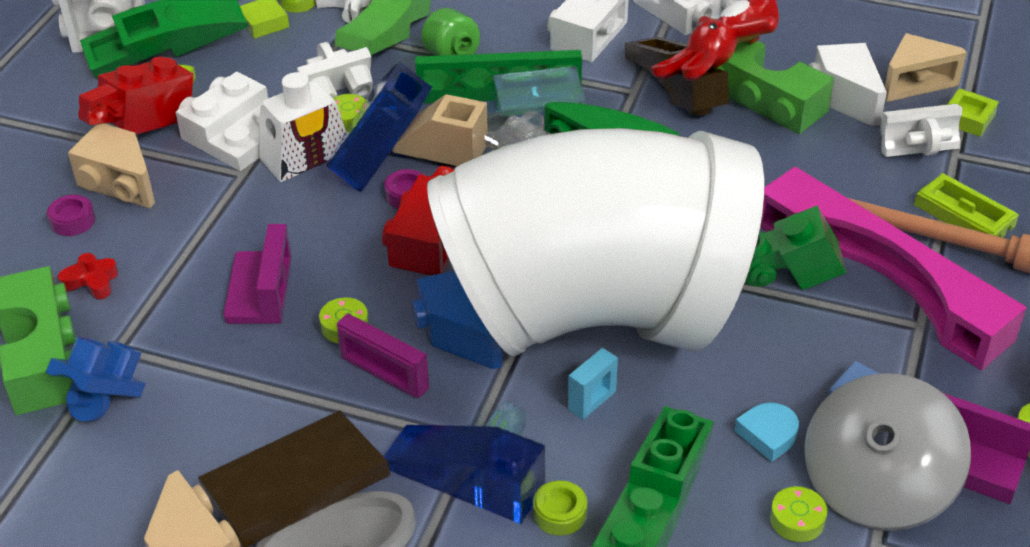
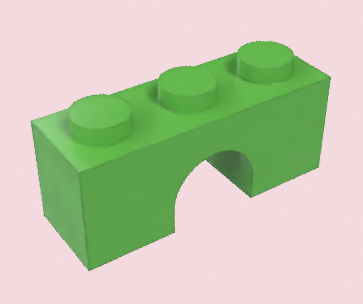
[717,41,834,135]
[0,266,76,415]

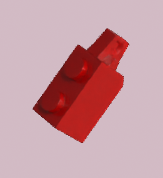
[78,57,194,135]
[382,166,455,276]

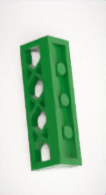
[415,50,582,104]

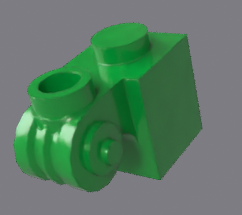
[745,205,847,290]

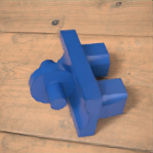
[46,336,146,422]

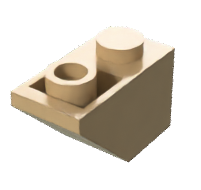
[392,94,488,166]
[68,124,155,208]
[144,470,241,547]

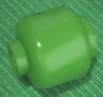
[422,8,480,56]

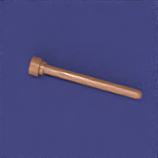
[848,198,1030,273]

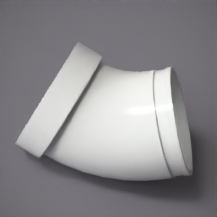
[427,128,764,356]

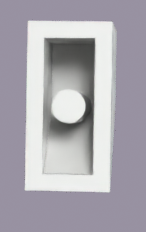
[547,0,628,62]
[809,43,887,127]

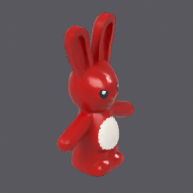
[651,0,779,81]

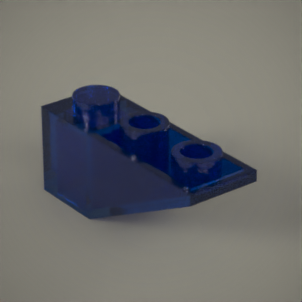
[326,61,432,192]

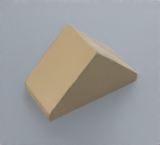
[885,33,967,102]

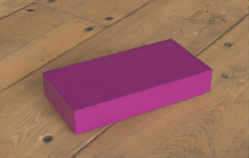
[337,313,429,399]

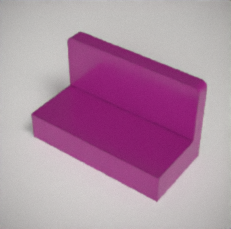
[224,224,292,324]
[943,393,1030,505]

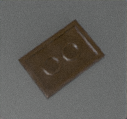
[198,410,390,547]

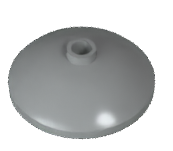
[804,373,971,531]
[256,491,417,547]

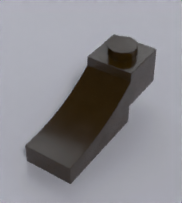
[625,37,729,115]

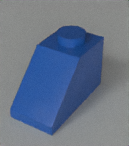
[411,271,502,369]

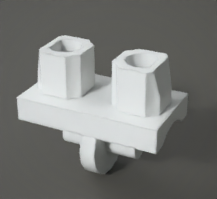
[297,42,373,98]
[880,104,962,157]

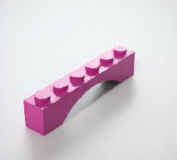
[760,166,1027,371]

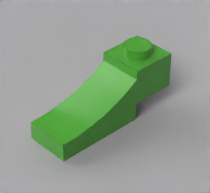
[335,0,431,55]

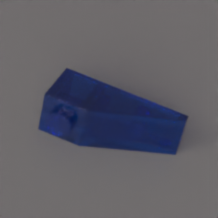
[383,425,546,524]

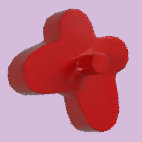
[57,253,118,300]

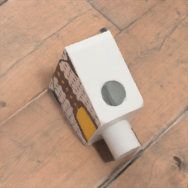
[259,72,351,182]

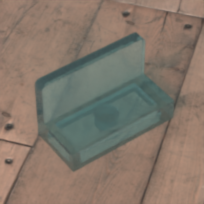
[493,66,585,116]

